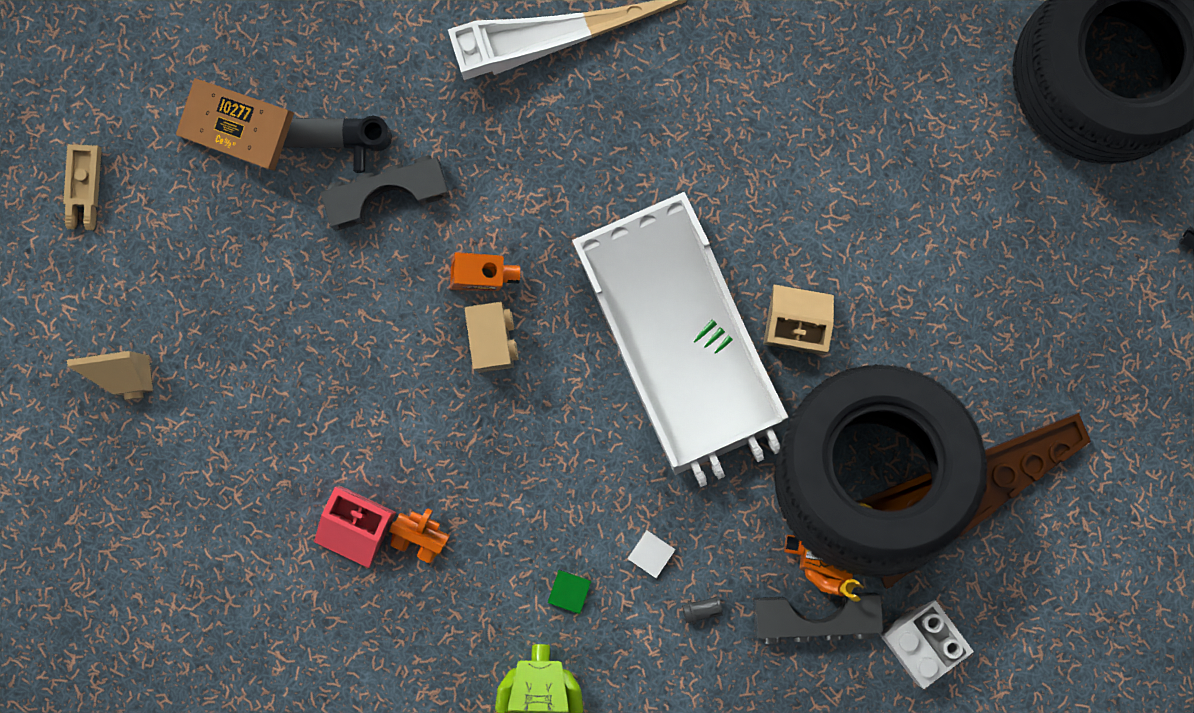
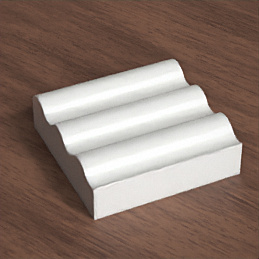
[628,530,675,578]

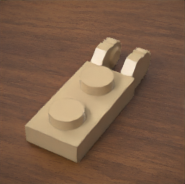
[63,144,102,230]

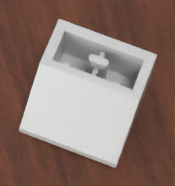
[879,600,974,689]

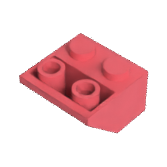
[314,486,396,568]

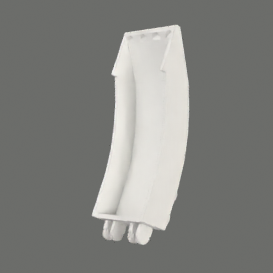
[572,192,788,487]

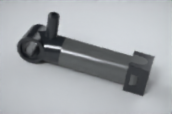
[283,115,392,173]

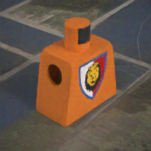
[450,252,520,291]

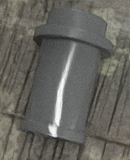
[682,596,723,625]

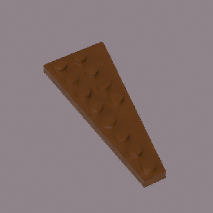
[856,413,1091,589]

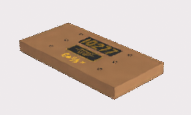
[176,78,294,171]

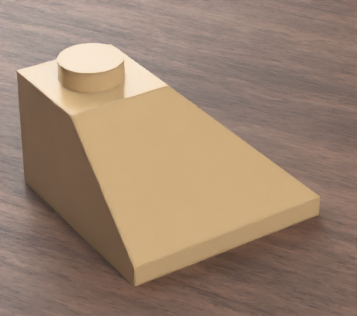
[67,351,153,400]

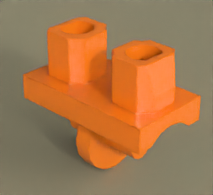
[389,508,450,563]

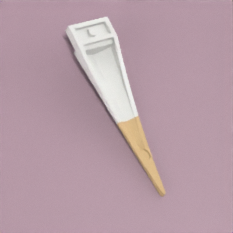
[448,0,687,80]

